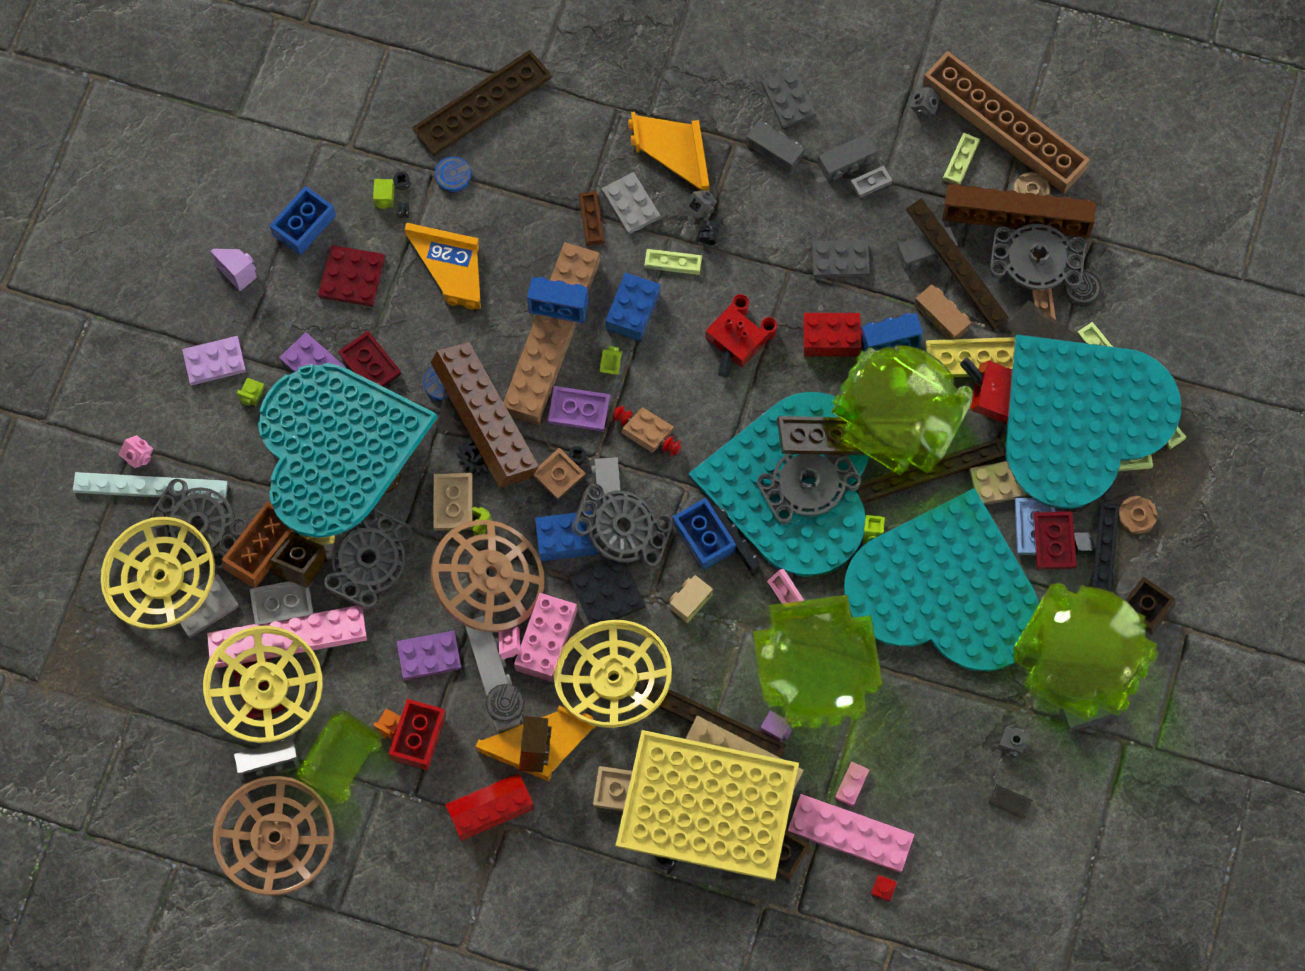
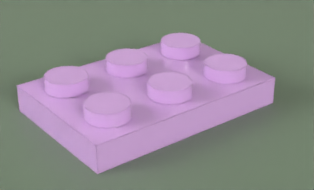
[182,336,246,386]

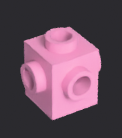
[118,435,153,468]

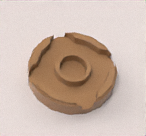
[1118,496,1157,534]

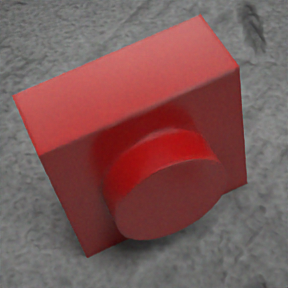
[871,875,897,902]

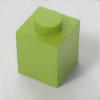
[373,179,395,209]

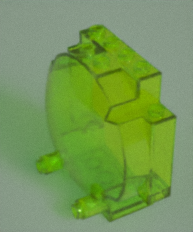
[831,345,973,475]
[1013,583,1159,722]
[752,595,883,729]

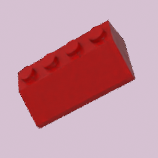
[445,773,534,841]

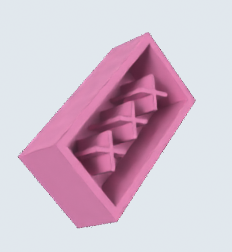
[514,593,577,682]

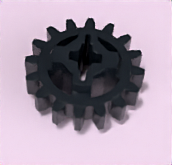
[457,436,488,476]

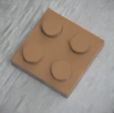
[533,448,586,501]

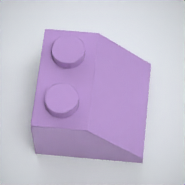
[211,249,257,291]

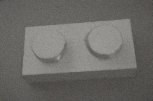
[851,166,892,198]

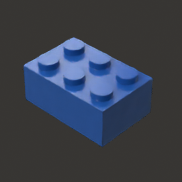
[269,186,336,256]
[605,273,660,342]
[527,277,589,324]
[861,313,923,362]
[673,498,736,571]
[535,511,598,561]

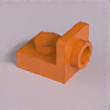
[373,708,401,740]

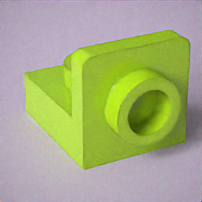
[600,346,623,375]
[236,378,265,406]
[472,507,492,536]
[863,515,885,545]

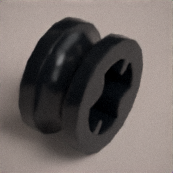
[393,172,410,190]
[399,202,410,218]
[569,446,586,465]

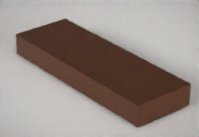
[579,191,604,246]

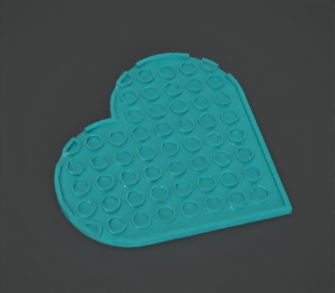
[1006,335,1181,509]
[258,363,438,537]
[688,392,869,577]
[844,488,1041,672]

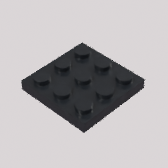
[569,557,646,625]

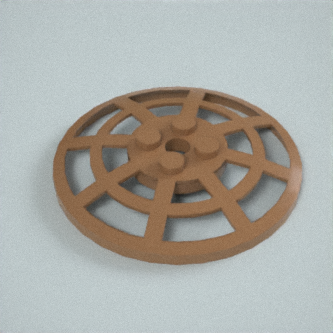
[431,520,544,632]
[213,776,334,896]

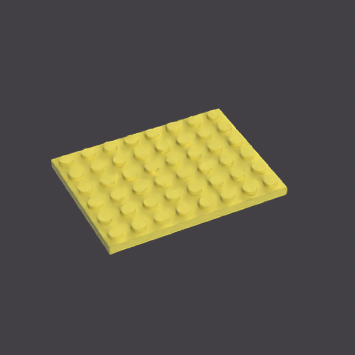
[616,730,799,881]

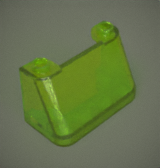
[294,710,384,804]

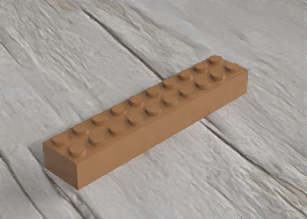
[922,51,1090,194]
[503,242,600,426]

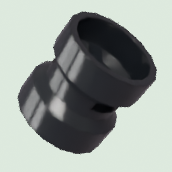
[698,221,720,246]
[655,856,675,870]

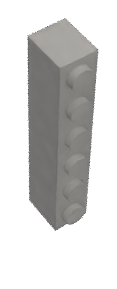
[465,616,523,734]

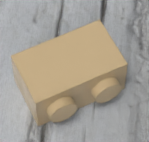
[669,575,713,623]

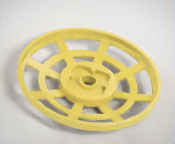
[101,517,215,630]
[554,620,672,728]
[203,626,323,743]

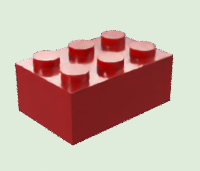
[803,313,861,357]
[389,699,447,771]

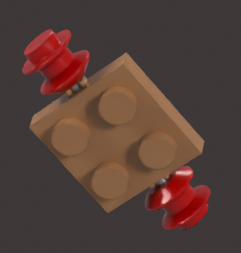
[612,405,682,457]

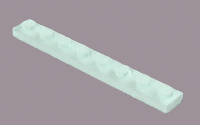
[73,472,228,500]

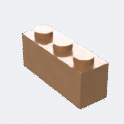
[914,285,971,340]

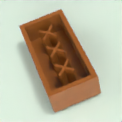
[222,501,298,589]

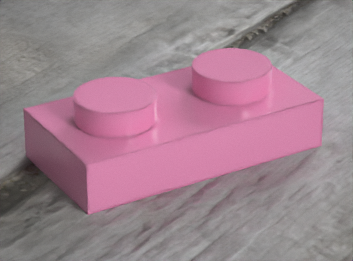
[767,569,805,613]
[499,626,520,659]
[835,761,869,807]

